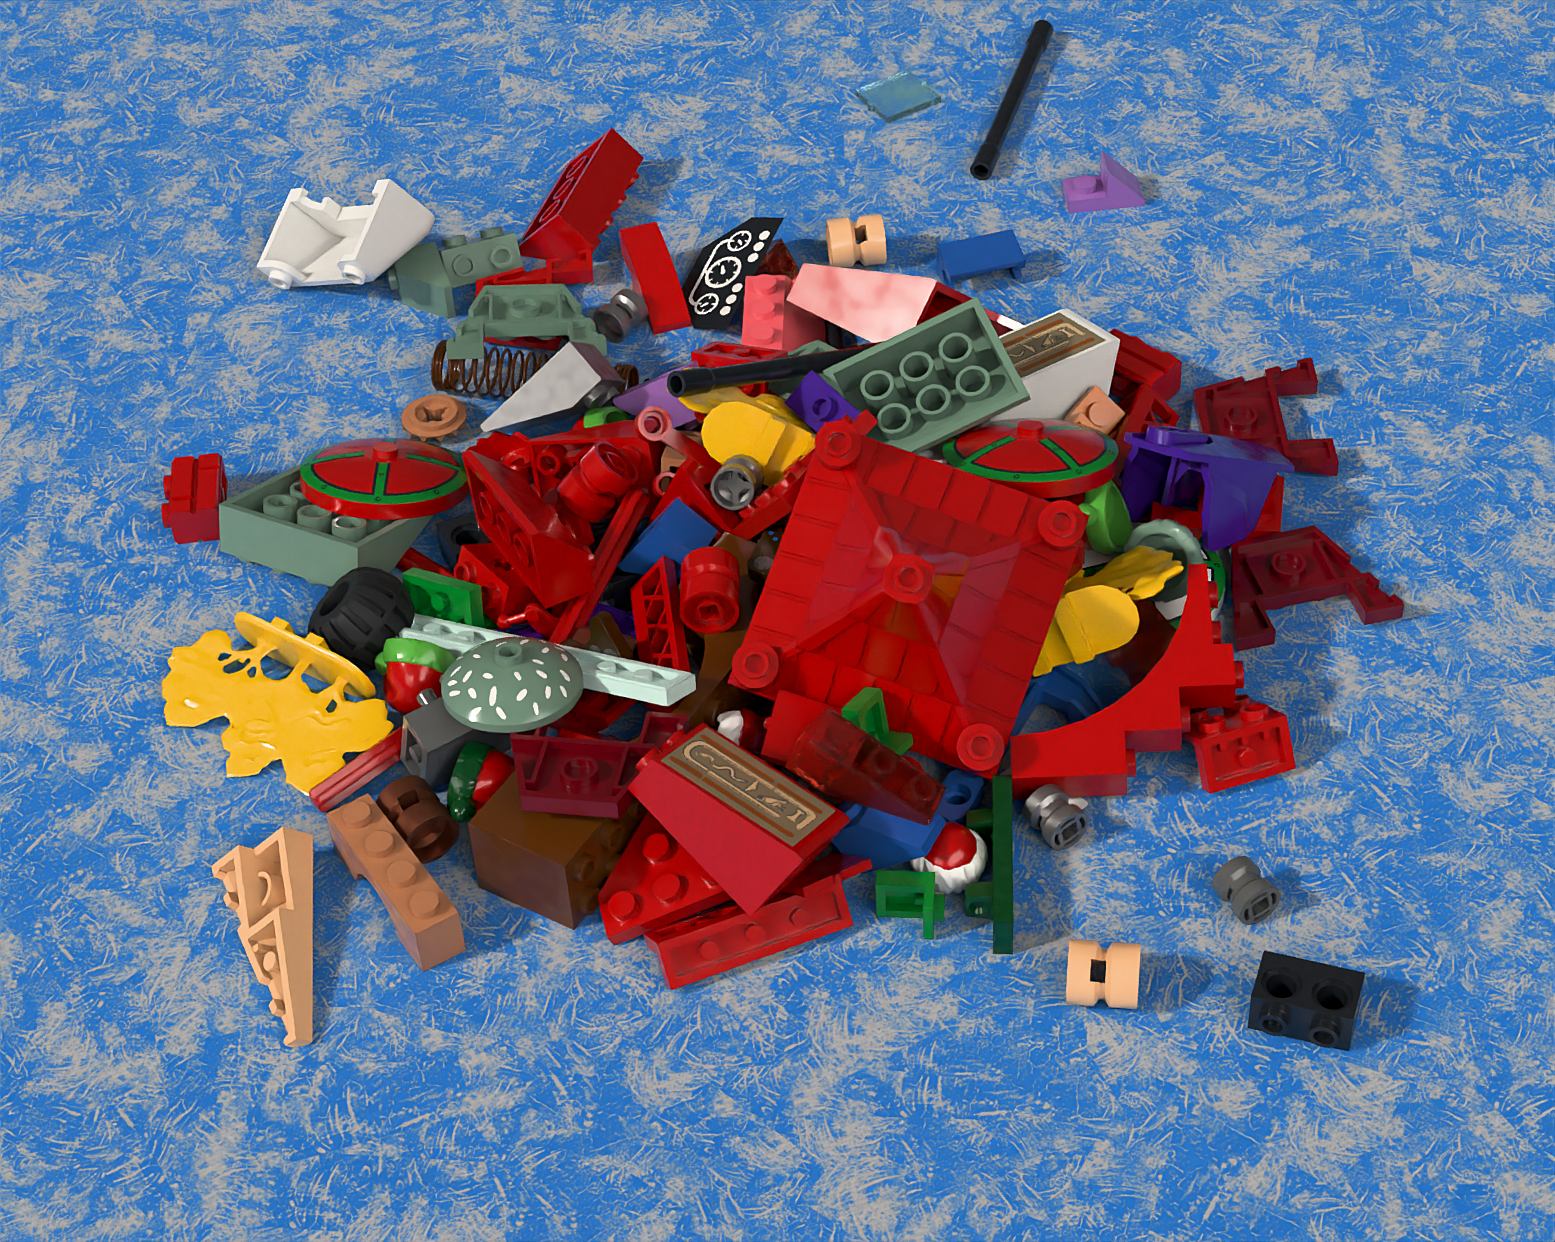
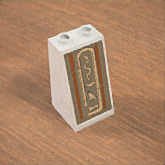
[980,308,1120,424]

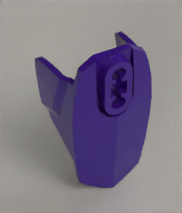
[1121,425,1295,552]

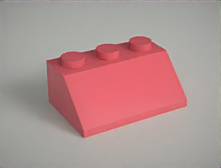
[741,274,826,352]

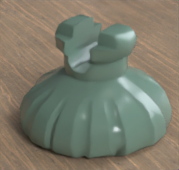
[1122,519,1204,603]

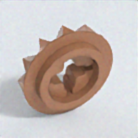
[401,394,467,443]

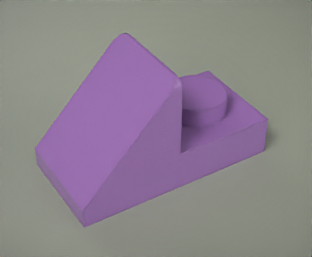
[1062,151,1144,214]

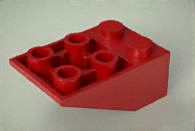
[527,419,666,519]

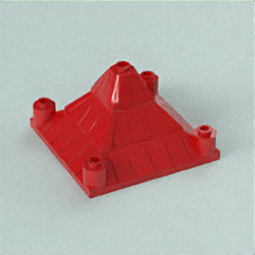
[727,420,1090,781]

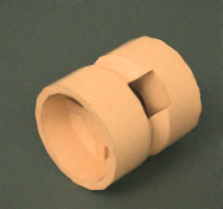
[826,214,887,268]
[1066,939,1141,1009]

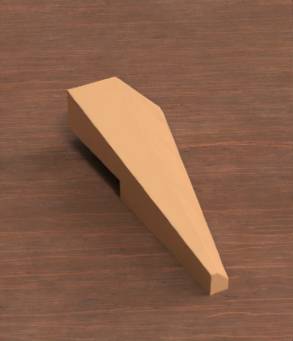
[211,827,313,1048]

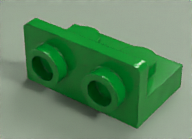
[402,567,498,630]

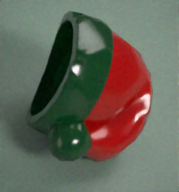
[447,741,515,823]

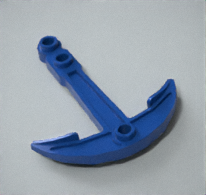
[930,665,1106,826]

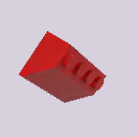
[518,127,644,262]
[462,450,596,608]

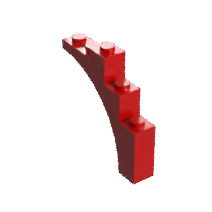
[1010,563,1244,800]

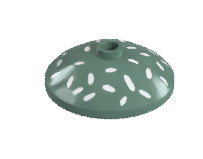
[441,637,584,733]

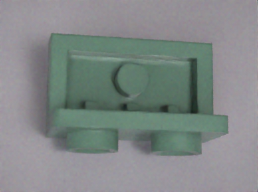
[437,226,523,288]

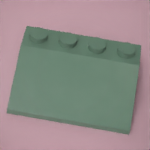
[823,296,1031,454]
[219,464,435,587]

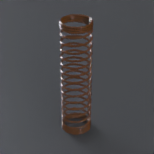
[431,340,639,416]

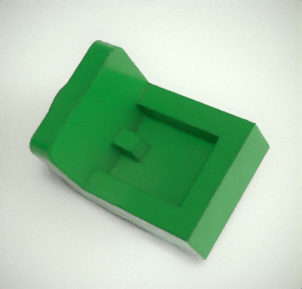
[841,687,913,766]
[875,870,945,939]

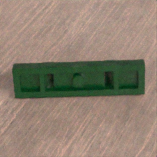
[965,775,1014,955]

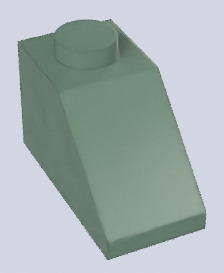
[386,241,456,319]

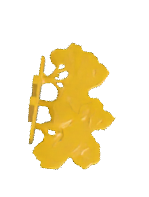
[667,367,816,486]
[1033,545,1184,677]
[161,612,394,796]

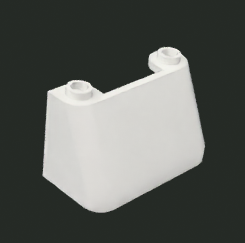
[256,179,435,289]

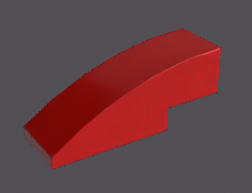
[619,222,691,335]

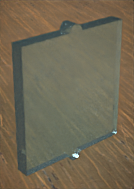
[855,69,941,124]

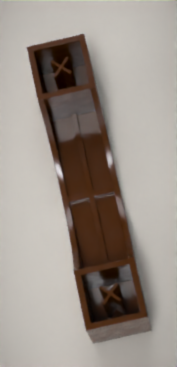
[468,532,768,930]

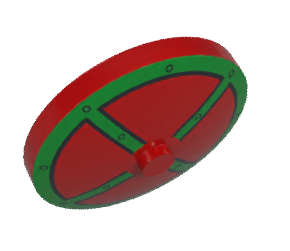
[942,418,1119,499]
[300,438,470,520]

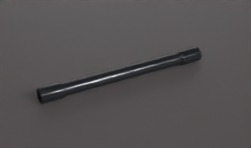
[970,20,1054,180]
[667,341,883,398]

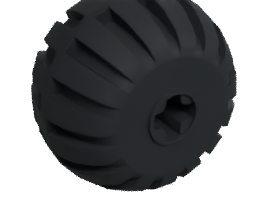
[308,567,415,673]

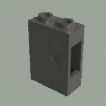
[400,673,512,789]

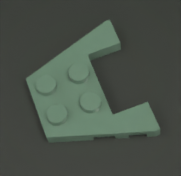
[446,284,607,360]

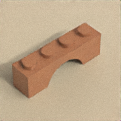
[326,794,466,972]

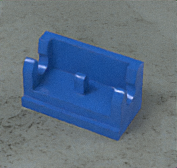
[936,229,1026,290]

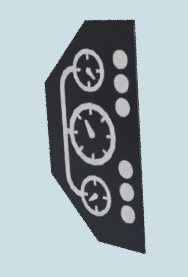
[682,217,784,330]

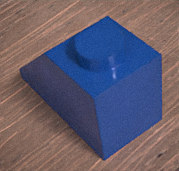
[617,497,718,579]
[832,791,946,875]

